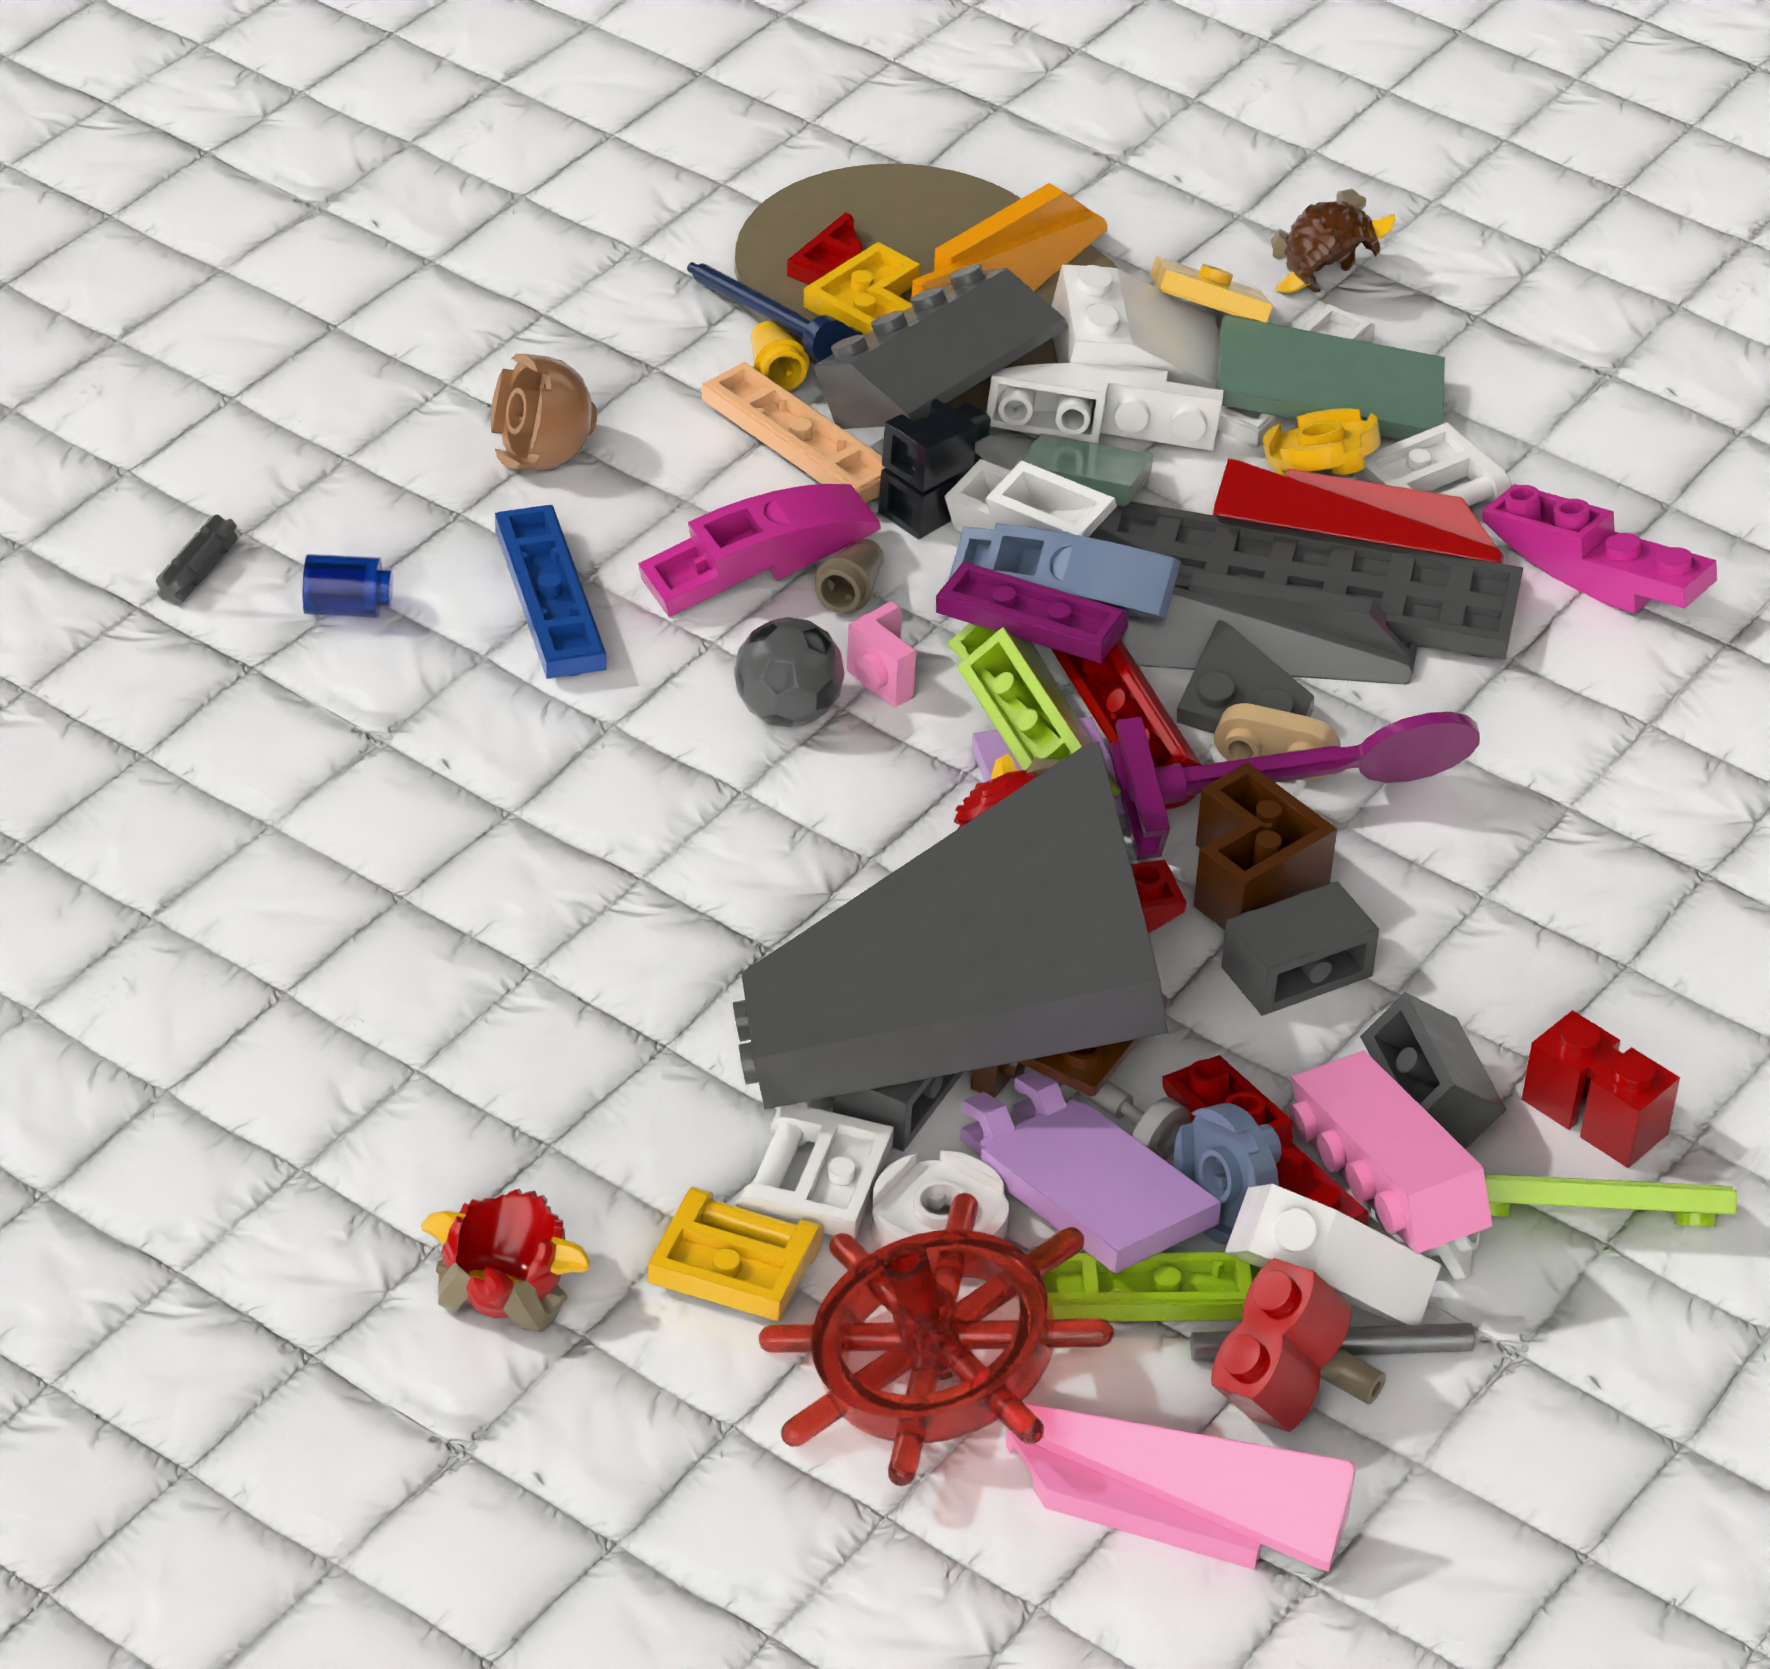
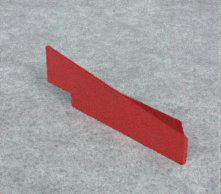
[1213,458,1504,564]

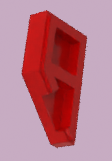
[787,212,864,285]

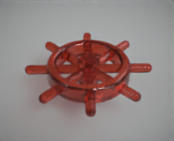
[758,1192,1114,1487]

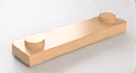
[702,362,886,504]

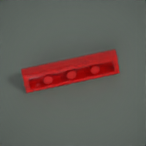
[1051,638,1201,809]

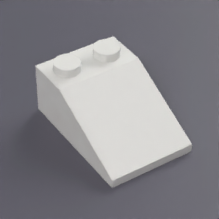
[1052,264,1219,389]

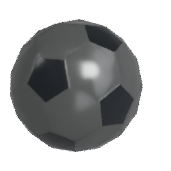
[734,617,845,728]

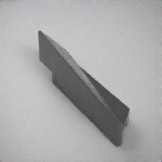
[1121,569,1418,685]

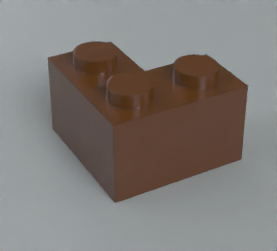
[1193,762,1337,930]

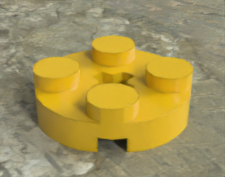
[1263,408,1381,476]

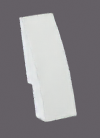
[945,459,1117,537]

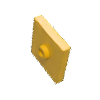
[1150,256,1273,323]

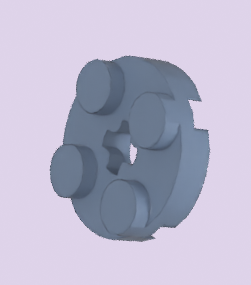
[1174,1103,1281,1245]

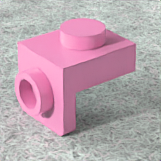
[847,601,916,708]

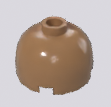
[491,354,597,471]

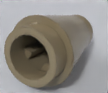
[815,539,884,613]

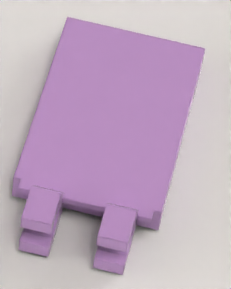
[960,1070,1221,1274]

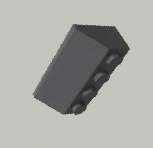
[813,264,1068,429]

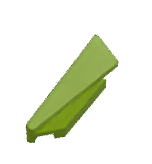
[947,623,1122,796]

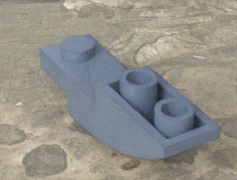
[948,523,1181,619]

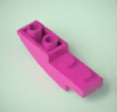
[638,484,881,617]
[1482,484,1717,614]

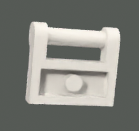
[1354,422,1511,506]
[736,1104,894,1241]

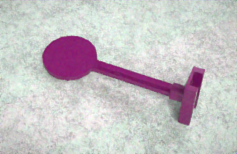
[1109,712,1480,860]

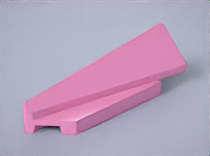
[1006,1401,1356,1572]

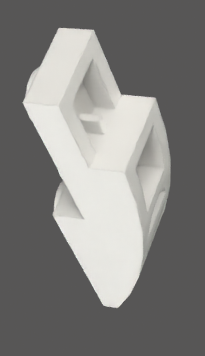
[986,363,1224,451]

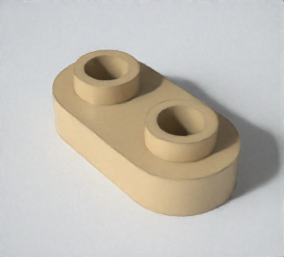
[1214,703,1341,781]

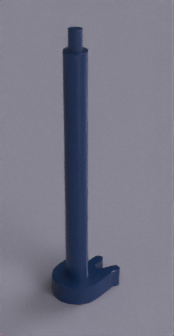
[687,262,863,363]

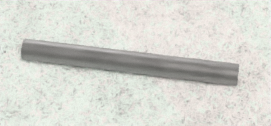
[1190,1323,1474,1361]

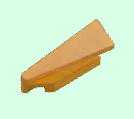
[911,183,1108,298]

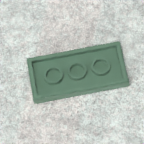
[1216,315,1445,440]

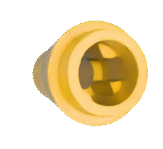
[750,321,809,391]

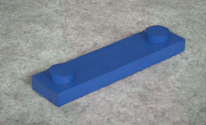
[495,505,606,679]

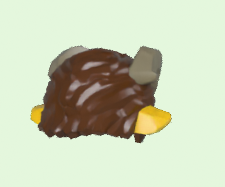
[1271,189,1396,294]

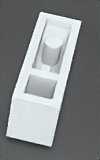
[1224,1184,1442,1325]

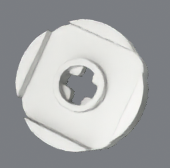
[871,1151,1009,1279]

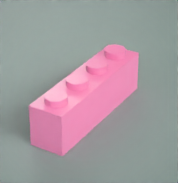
[1289,1050,1493,1254]

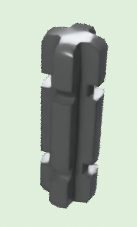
[156,514,238,604]

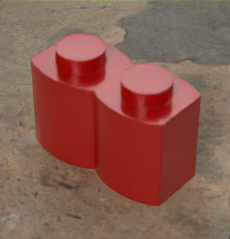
[1211,1258,1351,1432]

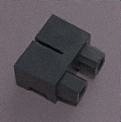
[878,399,991,540]

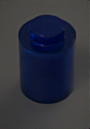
[302,554,393,618]

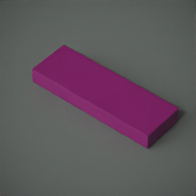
[936,562,1128,664]

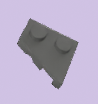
[1177,620,1314,733]

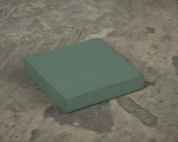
[1016,433,1154,507]

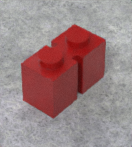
[1521,1010,1680,1168]

